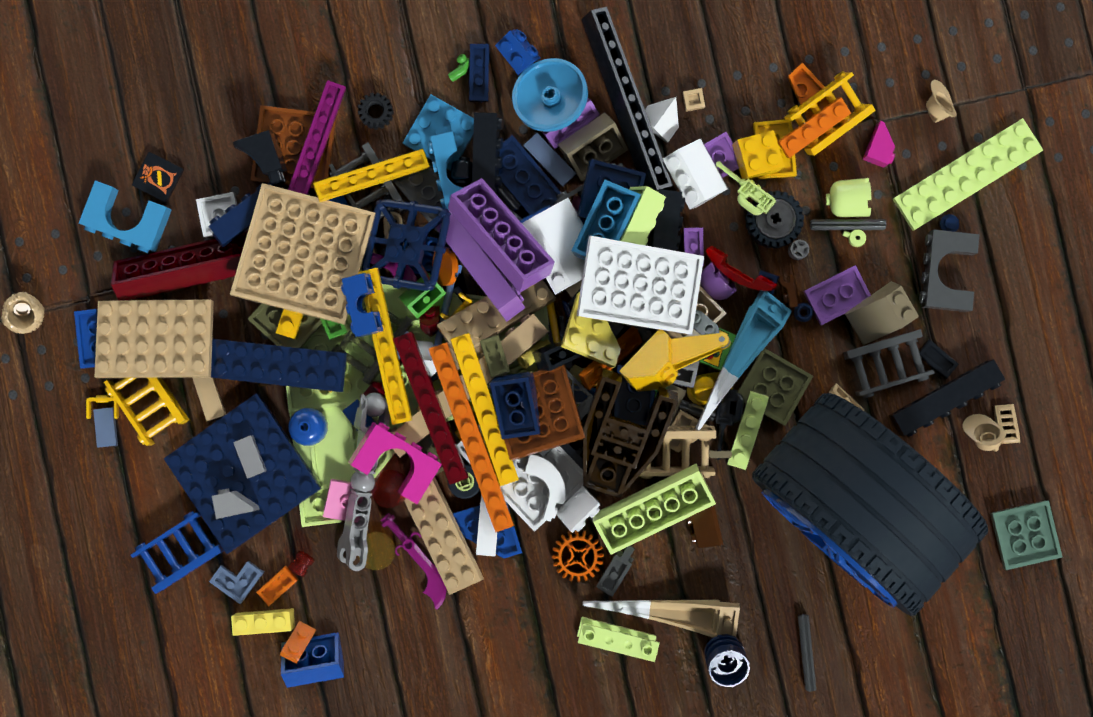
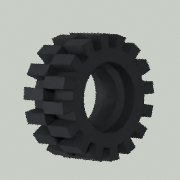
[358,93,394,130]

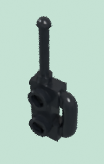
[715,389,744,460]

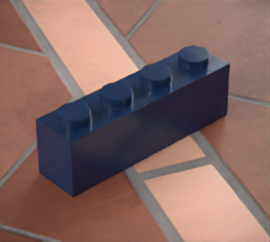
[208,182,274,247]

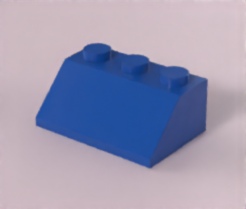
[281,632,344,688]

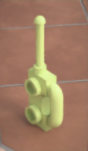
[716,161,776,215]

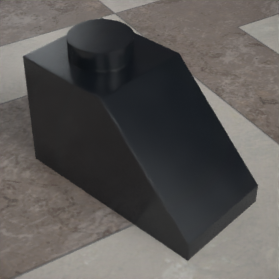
[532,341,581,371]

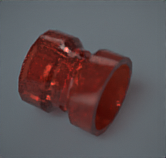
[288,550,315,577]

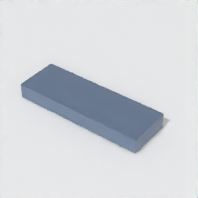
[523,133,576,188]

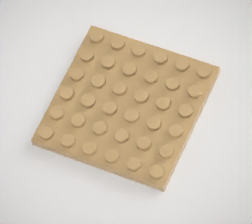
[230,183,376,325]

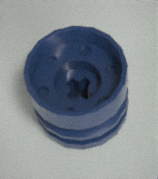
[704,634,750,687]

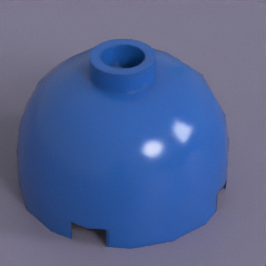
[289,408,328,446]

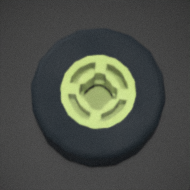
[447,463,480,499]

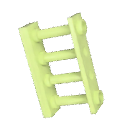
[577,617,660,662]

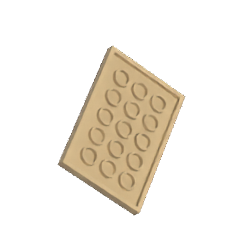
[94,300,214,378]

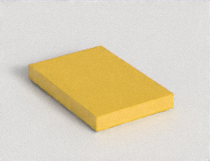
[753,120,797,180]

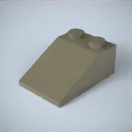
[845,281,919,345]

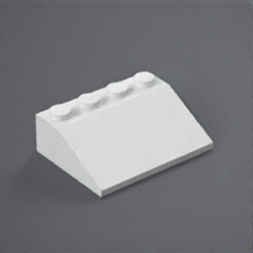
[522,198,585,295]

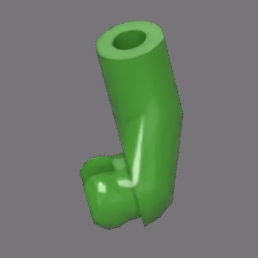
[448,54,470,82]

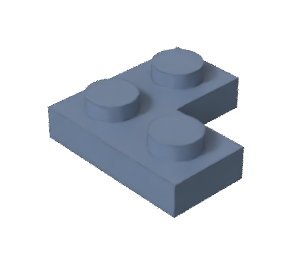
[209,561,264,604]

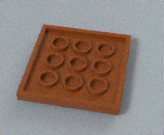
[251,105,337,189]
[490,364,586,461]

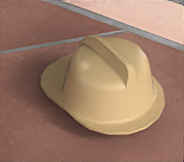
[926,80,957,123]
[963,414,1006,452]

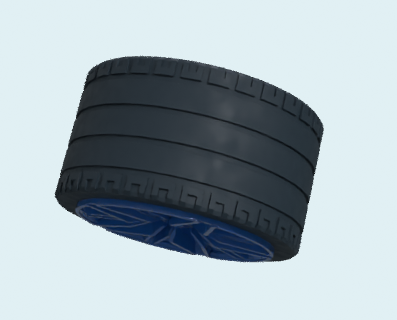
[752,393,988,616]

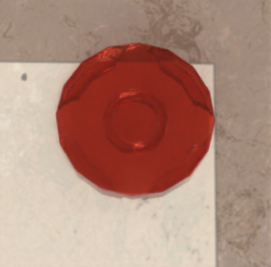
[371,469,405,508]

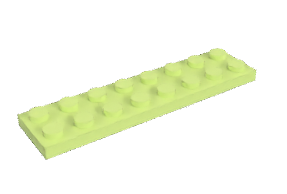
[893,118,1043,231]

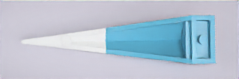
[695,290,792,430]

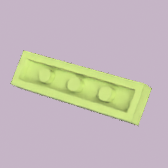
[727,391,769,470]

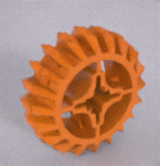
[552,530,604,582]

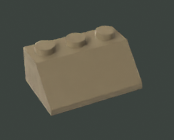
[558,113,628,182]

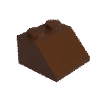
[686,506,724,548]

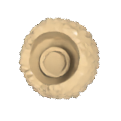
[1,292,45,334]

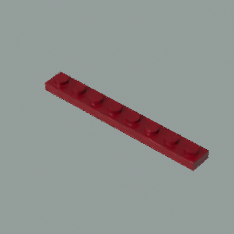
[393,332,469,485]

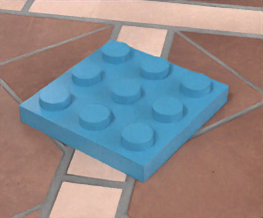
[402,94,474,171]

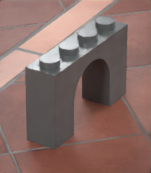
[919,230,980,312]

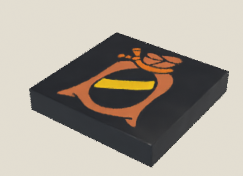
[132,152,184,203]

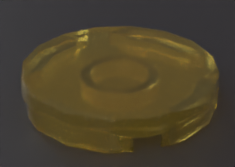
[358,532,395,570]

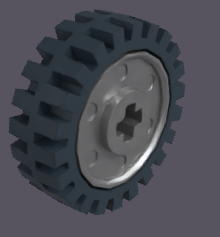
[745,191,804,249]

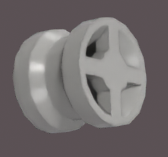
[788,240,809,260]

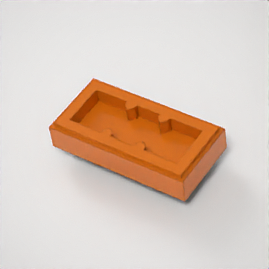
[256,566,299,606]

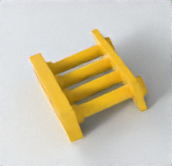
[784,71,876,156]
[104,378,190,446]

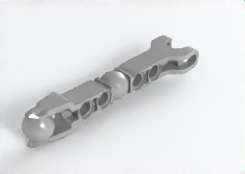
[337,393,390,571]

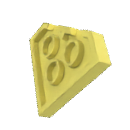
[560,292,621,368]

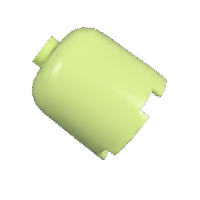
[826,178,871,217]

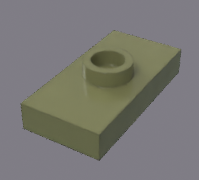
[480,335,510,378]

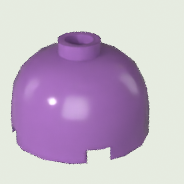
[700,262,737,300]

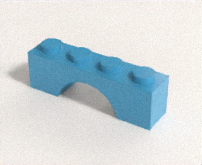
[428,131,463,211]

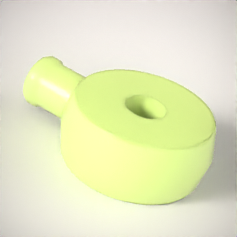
[842,230,866,247]

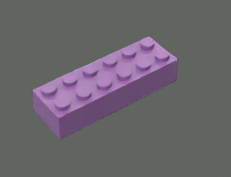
[448,178,555,292]
[435,211,525,322]

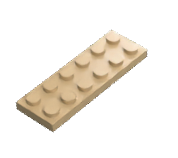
[437,280,556,352]
[402,477,484,595]

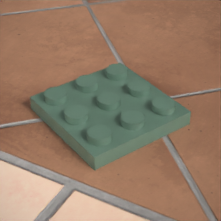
[990,500,1062,570]

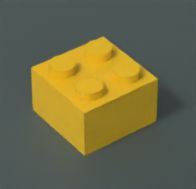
[732,130,785,180]

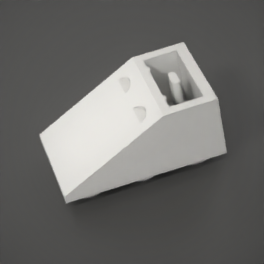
[556,485,600,533]

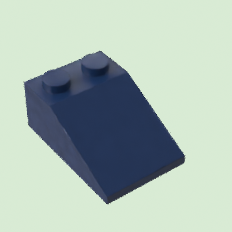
[490,371,540,439]

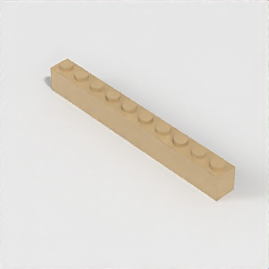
[389,314,549,458]

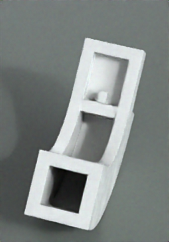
[523,454,565,522]

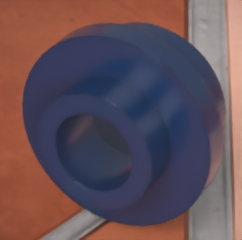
[794,303,813,322]

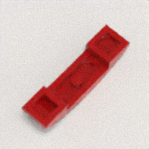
[706,246,777,291]

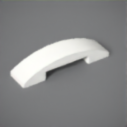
[476,494,497,557]

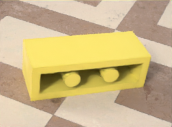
[231,608,295,636]

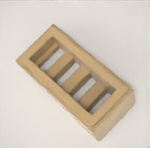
[994,404,1020,444]

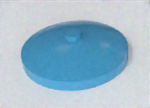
[512,58,588,132]

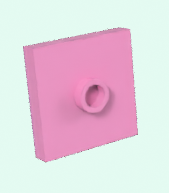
[323,479,363,523]

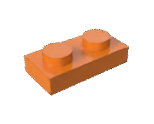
[280,621,316,664]

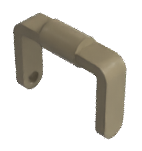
[709,450,732,458]

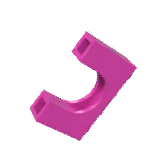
[348,422,442,504]

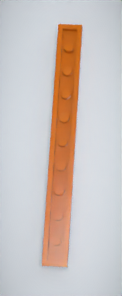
[429,342,514,533]

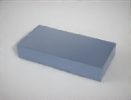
[93,407,118,448]

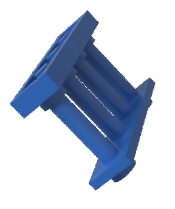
[131,511,224,594]

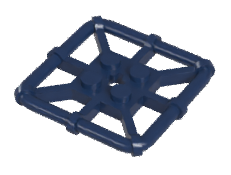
[362,199,451,291]

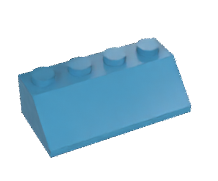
[571,180,641,260]

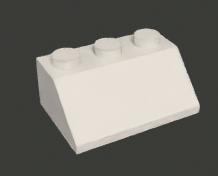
[663,139,728,209]

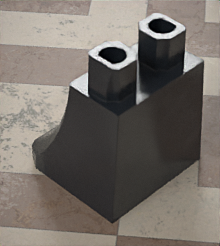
[233,130,288,186]

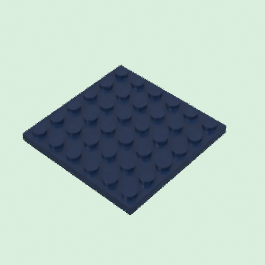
[164,393,322,554]

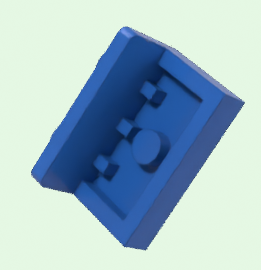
[495,29,541,75]

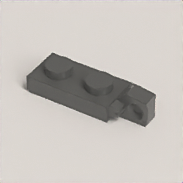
[596,545,635,597]

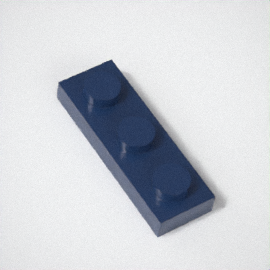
[469,44,489,102]

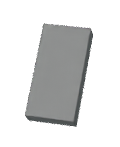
[233,435,267,479]

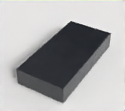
[919,339,959,379]

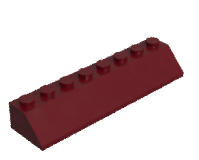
[111,231,248,301]

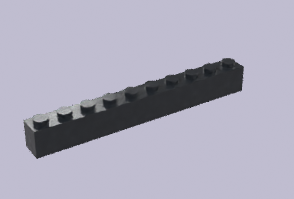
[581,7,673,192]

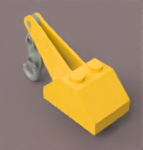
[620,296,731,392]

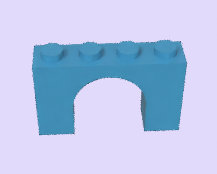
[79,181,172,253]

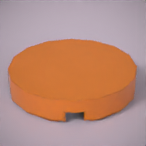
[432,247,459,286]

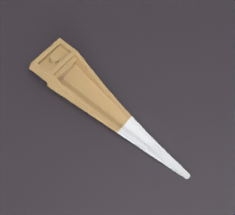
[583,600,740,637]

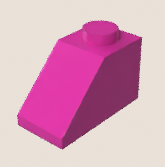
[862,121,895,168]

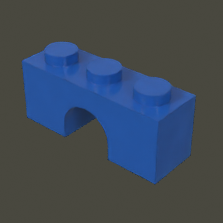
[341,273,384,337]

